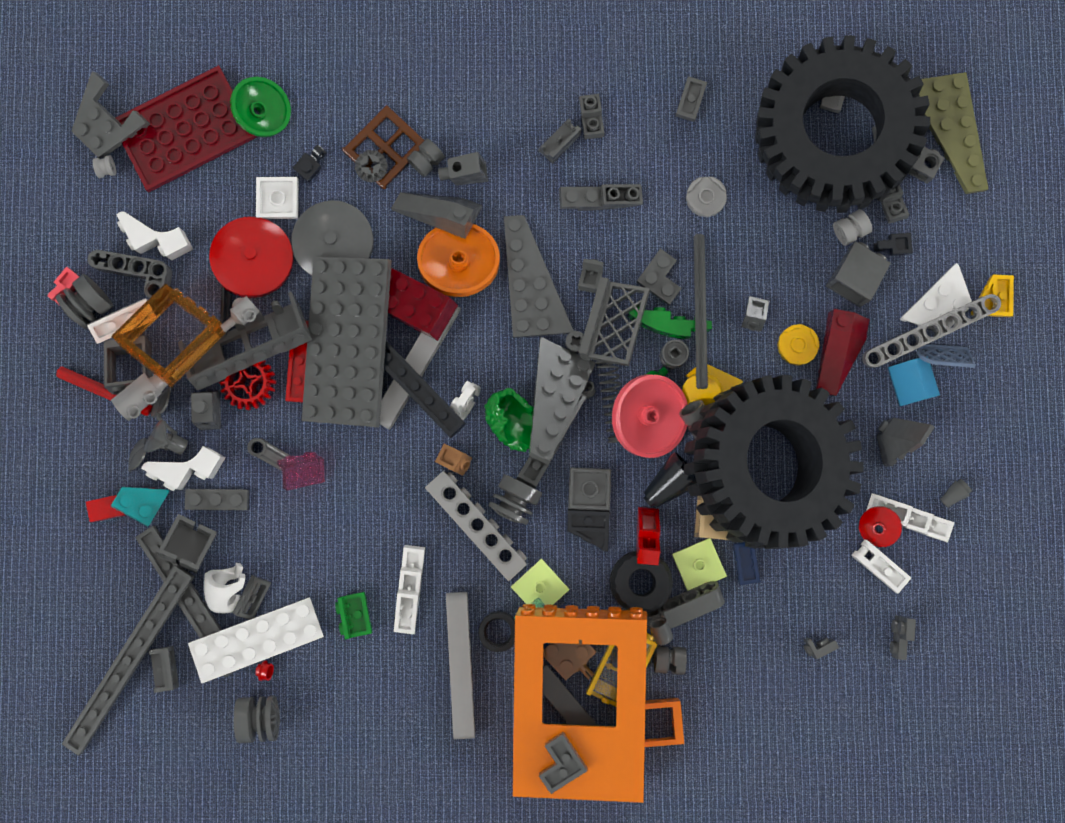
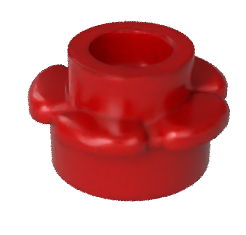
[255,660,274,681]

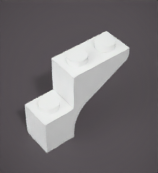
[116,212,193,260]
[141,446,226,491]

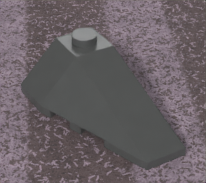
[391,192,482,239]
[877,418,934,467]

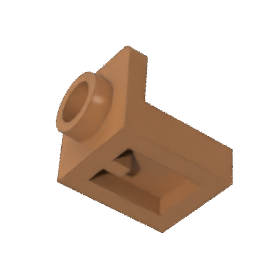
[435,444,472,476]

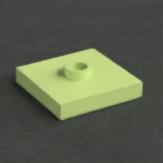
[672,538,727,591]
[511,558,570,608]

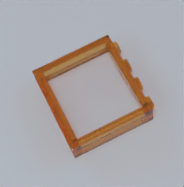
[111,284,225,387]

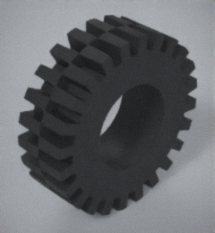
[755,35,930,213]
[684,375,864,549]

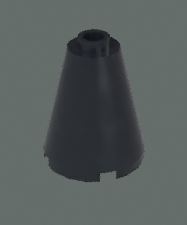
[644,452,697,508]

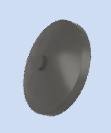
[292,200,374,276]

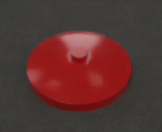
[209,217,293,298]

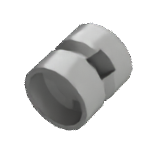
[833,209,872,246]

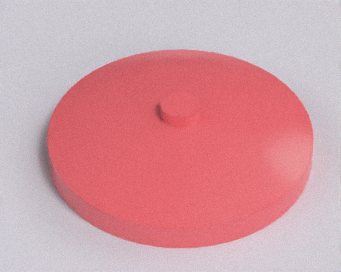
[612,374,688,458]

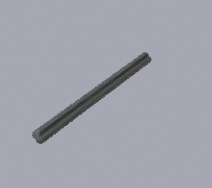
[694,234,708,389]

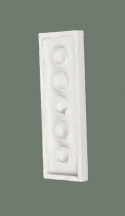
[188,597,324,683]

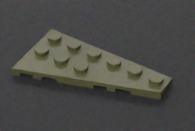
[919,72,988,194]

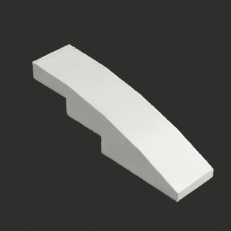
[866,493,955,543]
[394,545,425,634]

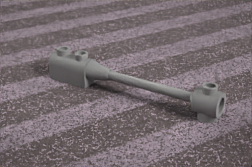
[111,296,260,421]

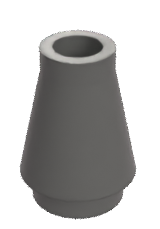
[940,479,972,508]

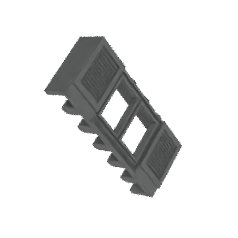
[178,291,312,391]

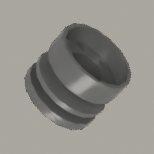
[55,273,114,329]
[488,474,543,525]
[233,695,280,744]

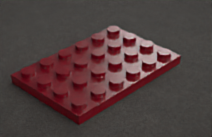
[116,65,257,193]

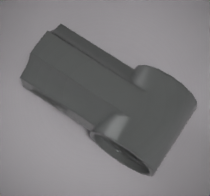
[247,438,290,470]

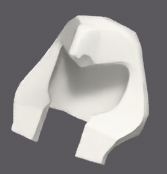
[204,563,245,613]

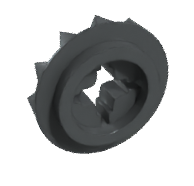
[355,149,388,182]

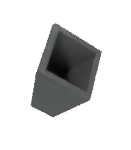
[826,241,891,307]

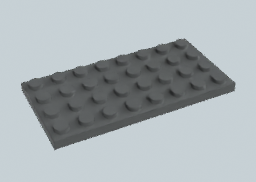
[302,257,392,427]

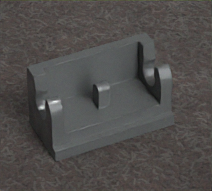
[538,118,581,164]
[148,645,179,693]

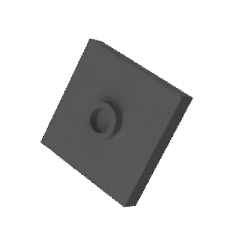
[568,468,611,511]

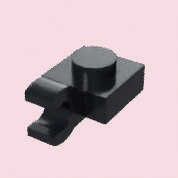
[293,145,327,183]
[874,233,913,256]

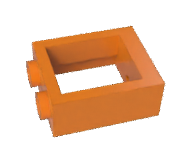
[645,698,684,747]

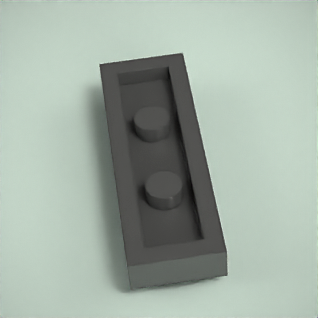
[185,489,249,510]

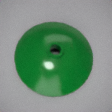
[230,77,291,137]

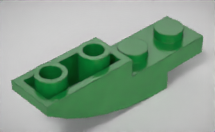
[628,307,712,339]

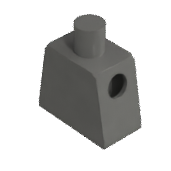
[438,152,488,186]
[191,390,221,430]

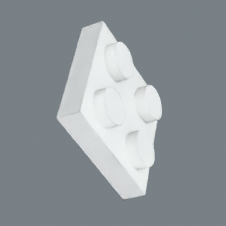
[256,177,299,219]

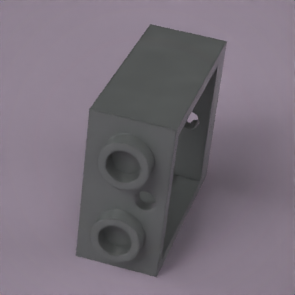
[104,335,152,395]

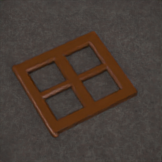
[342,105,424,189]

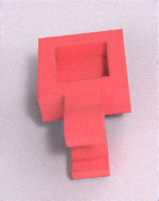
[48,267,80,304]

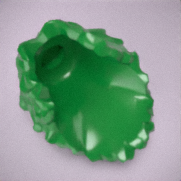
[484,388,534,452]

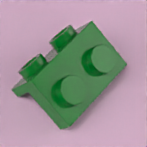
[335,592,373,640]

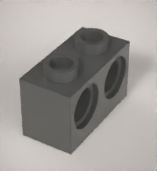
[908,147,945,184]

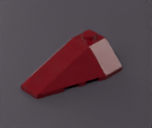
[816,309,869,396]

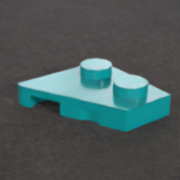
[110,487,169,527]

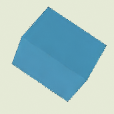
[888,356,940,406]

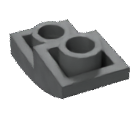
[579,94,605,140]
[880,185,909,224]

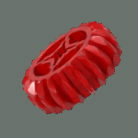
[219,360,276,410]

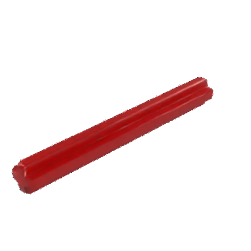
[56,367,152,416]

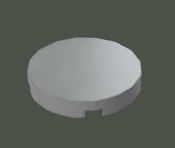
[686,176,727,217]

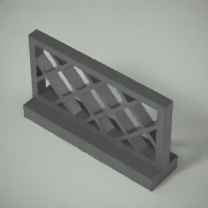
[579,277,650,366]

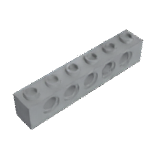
[425,471,527,581]

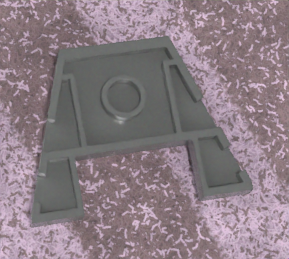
[71,71,150,159]

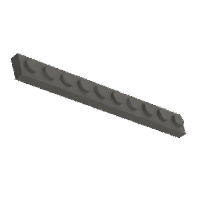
[62,565,195,756]

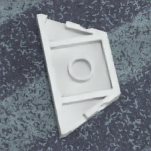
[900,263,972,332]

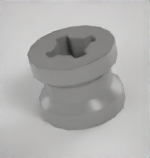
[93,155,116,178]

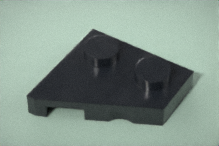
[567,509,610,552]

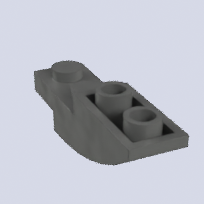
[559,184,643,211]

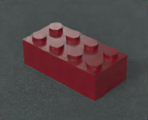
[388,268,458,341]

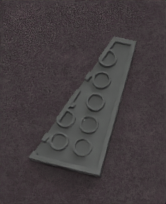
[504,215,574,338]
[529,337,596,465]

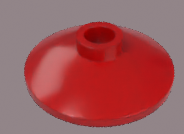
[859,506,902,547]

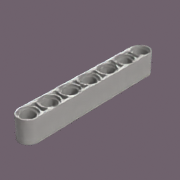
[862,294,1001,368]
[380,306,461,430]
[446,592,475,740]

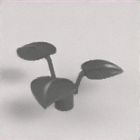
[128,386,188,472]

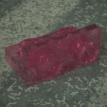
[277,452,325,491]

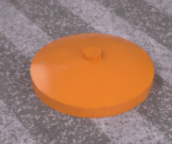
[417,224,500,297]

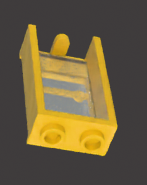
[586,633,657,707]

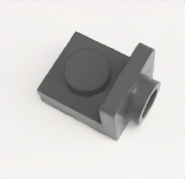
[742,296,769,331]
[803,637,840,660]

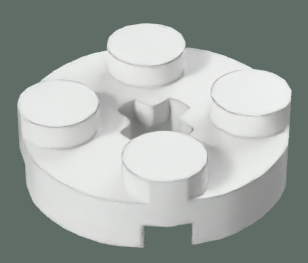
[450,381,481,420]

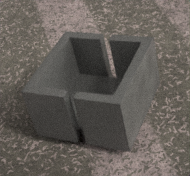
[158,514,217,574]

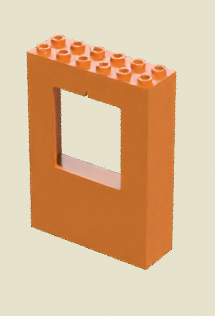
[513,604,647,803]

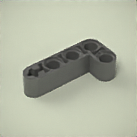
[88,250,172,302]
[647,581,725,645]

